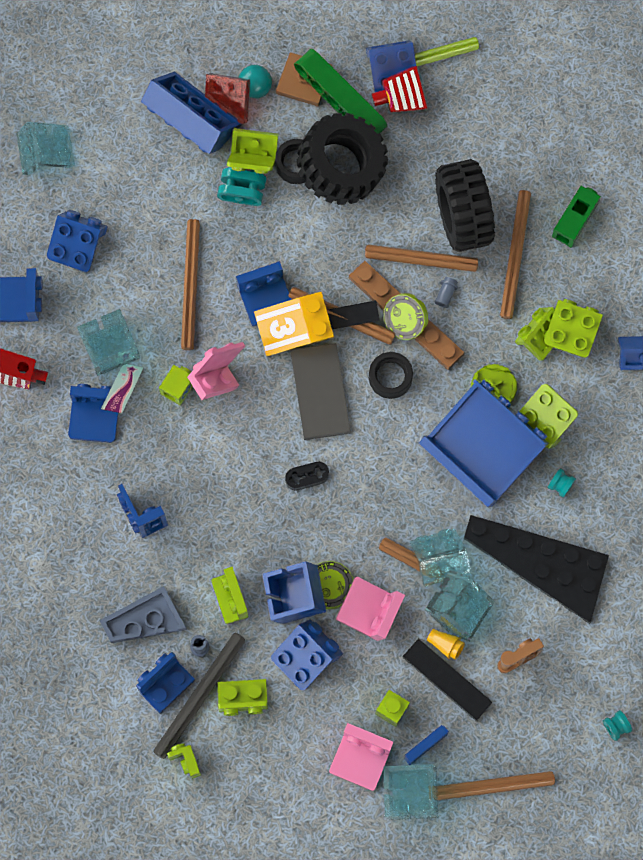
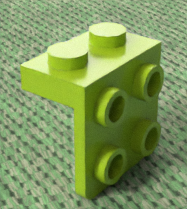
[227,128,279,174]
[544,299,603,358]
[520,384,579,449]

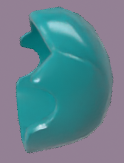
[237,65,272,99]

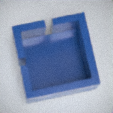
[262,561,326,624]

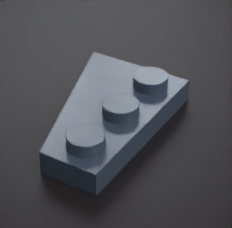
[100,586,187,643]

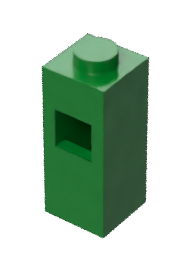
[552,186,601,248]

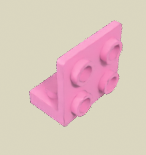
[187,342,245,400]
[336,577,405,641]
[329,723,393,791]

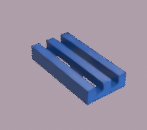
[404,725,449,765]

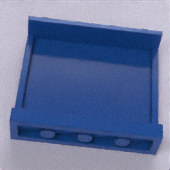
[419,379,549,507]

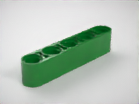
[294,49,387,134]

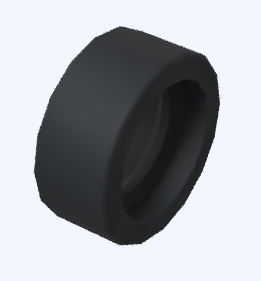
[275,139,306,184]
[368,352,413,399]

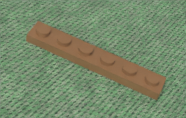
[349,261,465,370]

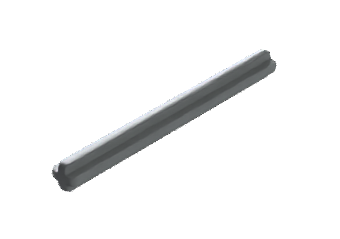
[153,633,245,759]

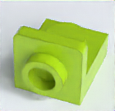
[167,743,201,779]

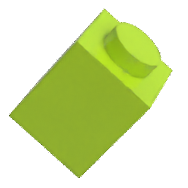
[159,365,193,405]
[375,690,410,727]

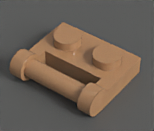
[497,638,544,674]

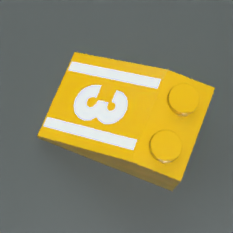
[254,292,334,357]

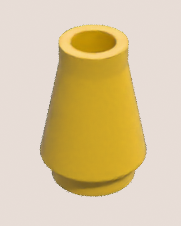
[427,629,465,660]

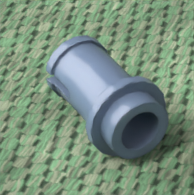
[434,277,458,308]
[190,635,210,657]

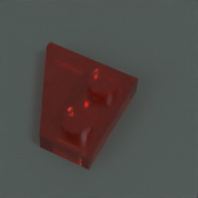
[205,73,250,124]

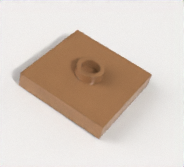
[276,52,332,106]

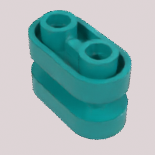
[217,167,267,206]

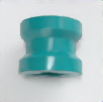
[547,468,576,498]
[603,710,632,741]

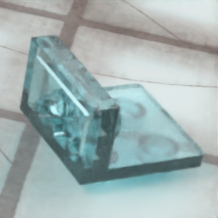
[16,122,75,175]
[410,529,471,587]

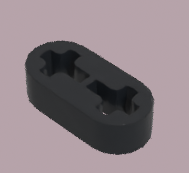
[285,461,329,491]

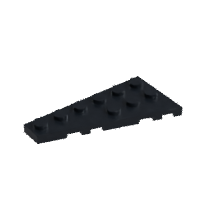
[464,515,609,624]

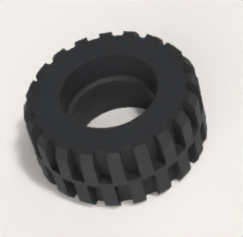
[297,113,388,205]
[435,159,495,252]

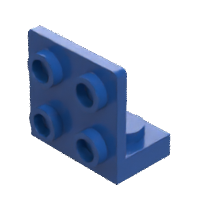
[366,40,416,92]
[236,261,292,326]
[116,484,168,538]
[136,652,195,714]

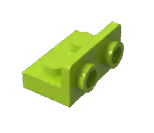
[515,307,555,360]
[211,567,249,624]
[217,679,268,716]

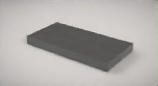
[290,343,351,440]

